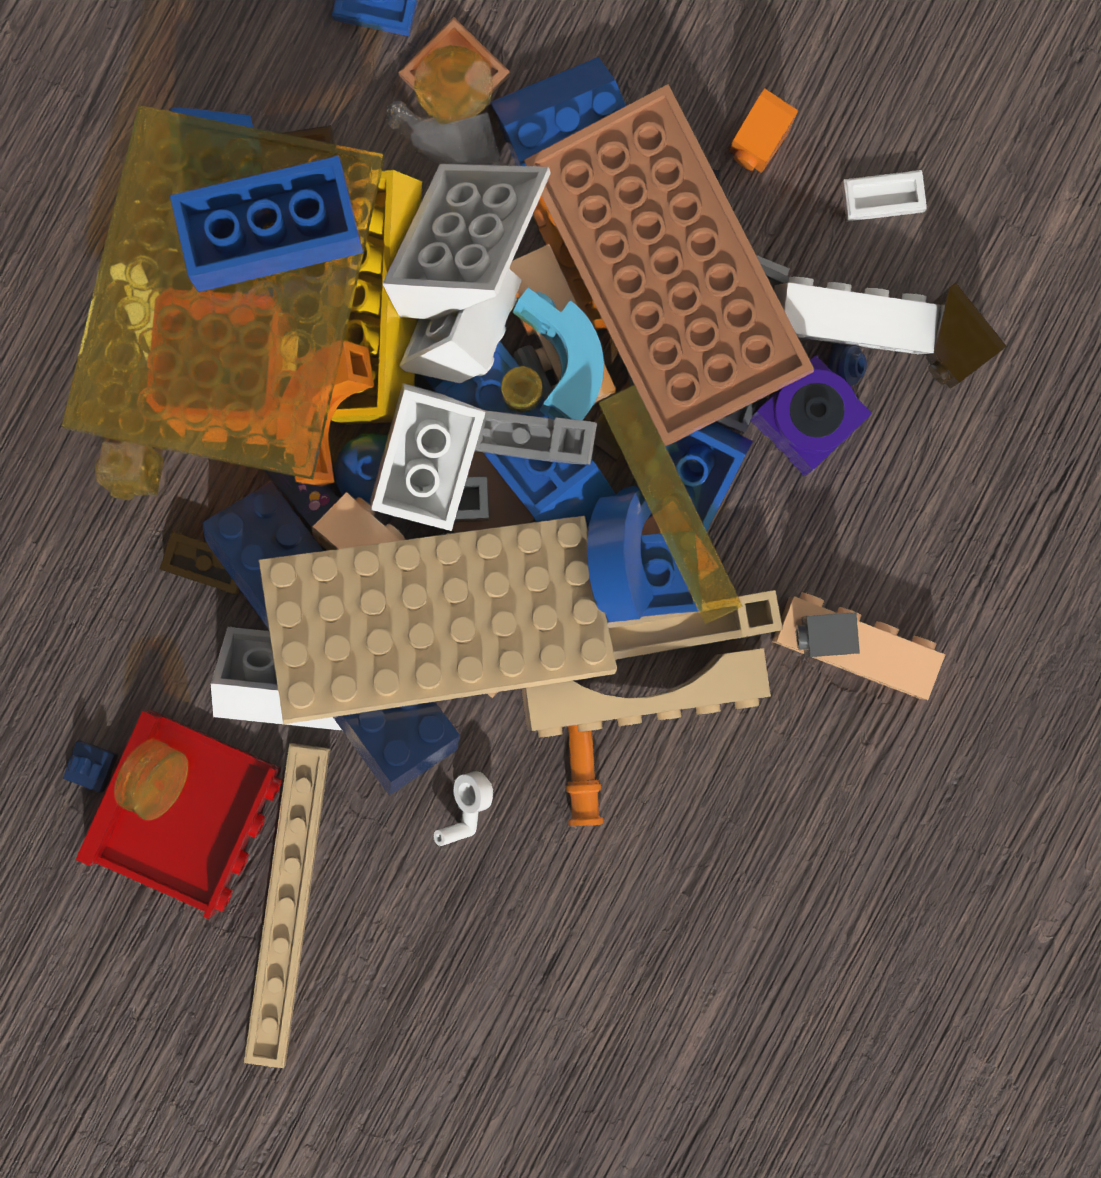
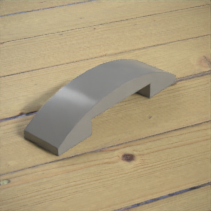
[475,408,597,465]

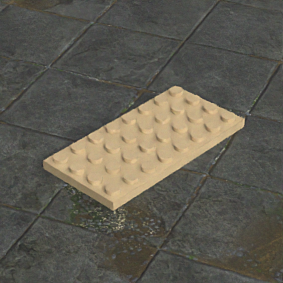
[259,516,617,725]

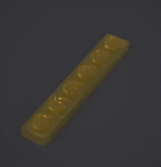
[598,385,743,624]

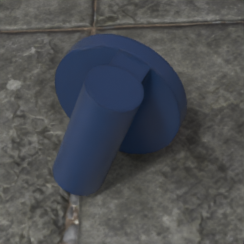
[828,343,867,385]

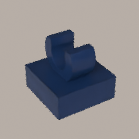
[63,740,118,792]

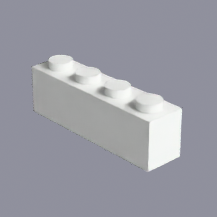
[774,277,940,354]

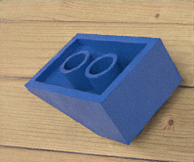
[639,422,753,542]

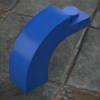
[587,486,659,623]

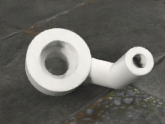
[434,771,493,846]

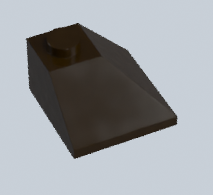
[926,282,1007,389]

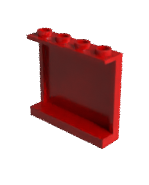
[75,710,282,919]

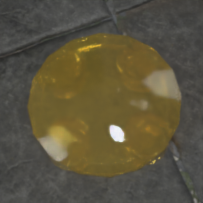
[414,45,493,126]

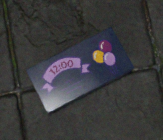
[260,448,340,527]

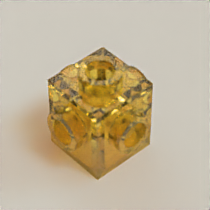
[95,439,164,500]

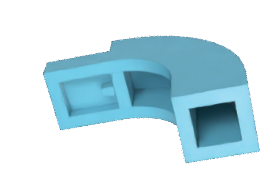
[512,287,604,421]

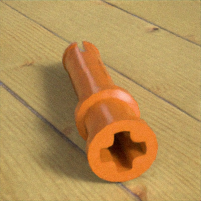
[566,725,604,826]

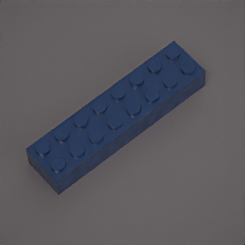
[202,481,460,796]

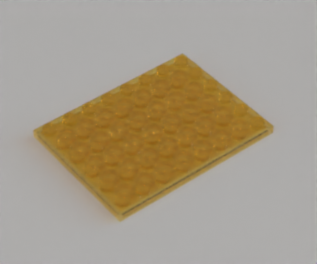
[62,105,384,480]

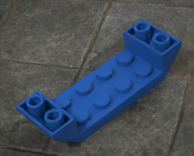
[421,341,616,528]

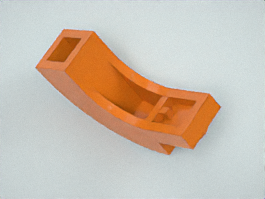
[277,340,374,486]

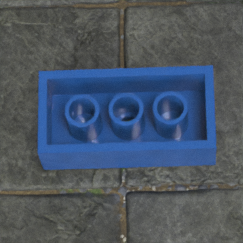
[170,156,364,292]

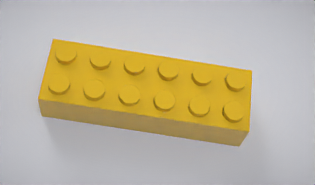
[322,170,422,424]

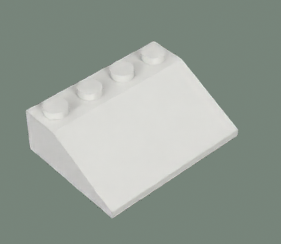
[382,164,551,320]

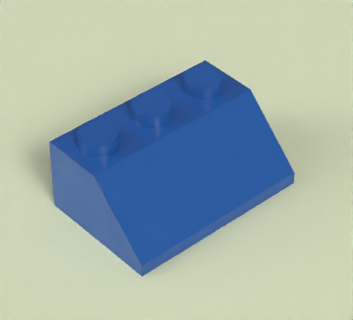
[490,57,626,166]

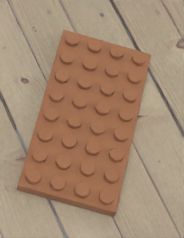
[524,84,814,446]

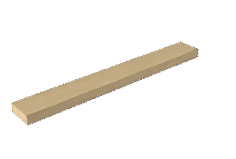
[244,743,331,1068]

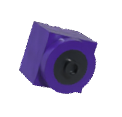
[750,355,872,476]

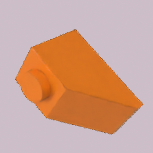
[729,88,798,173]

